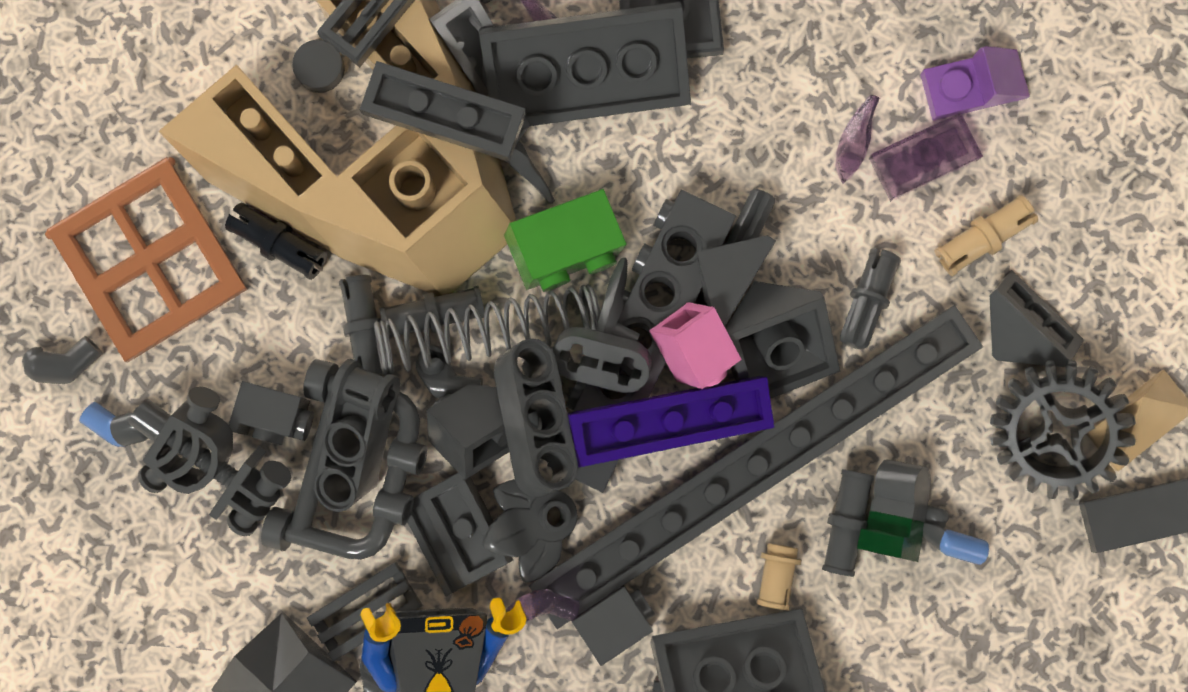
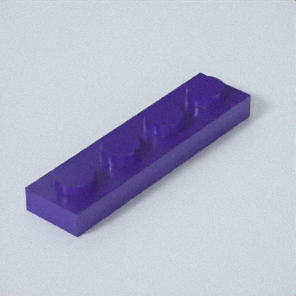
[567,376,775,468]

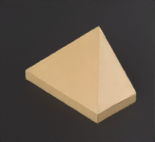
[1086,370,1188,471]

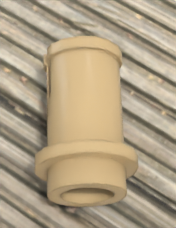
[757,543,802,610]

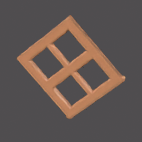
[45,157,248,363]

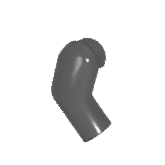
[22,336,103,384]

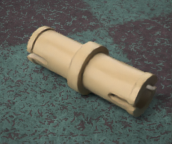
[934,195,1038,277]

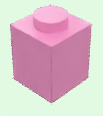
[649,302,742,389]

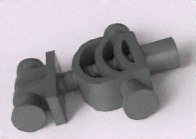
[128,387,291,536]

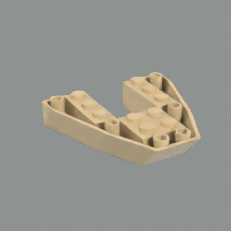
[158,0,517,296]

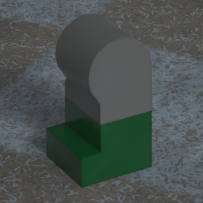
[857,459,931,562]

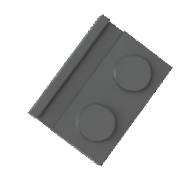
[407,473,514,596]

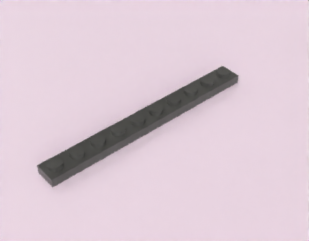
[529,305,983,629]

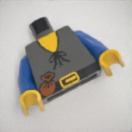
[360,598,526,692]

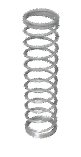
[374,284,600,376]

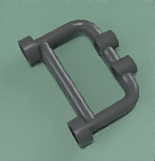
[261,359,427,560]

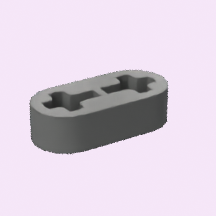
[553,327,652,393]

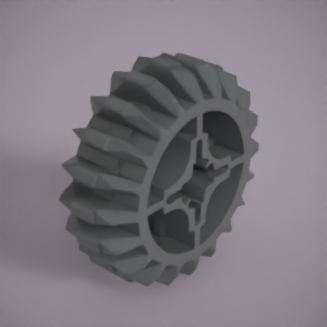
[990,360,1136,500]

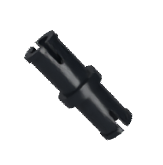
[225,202,327,280]

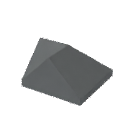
[725,281,840,399]
[211,612,357,692]

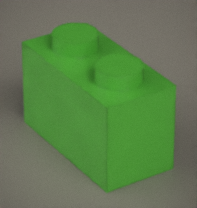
[504,189,627,292]

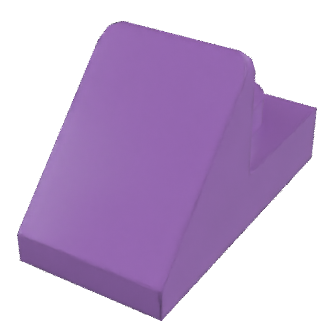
[920,46,1030,121]

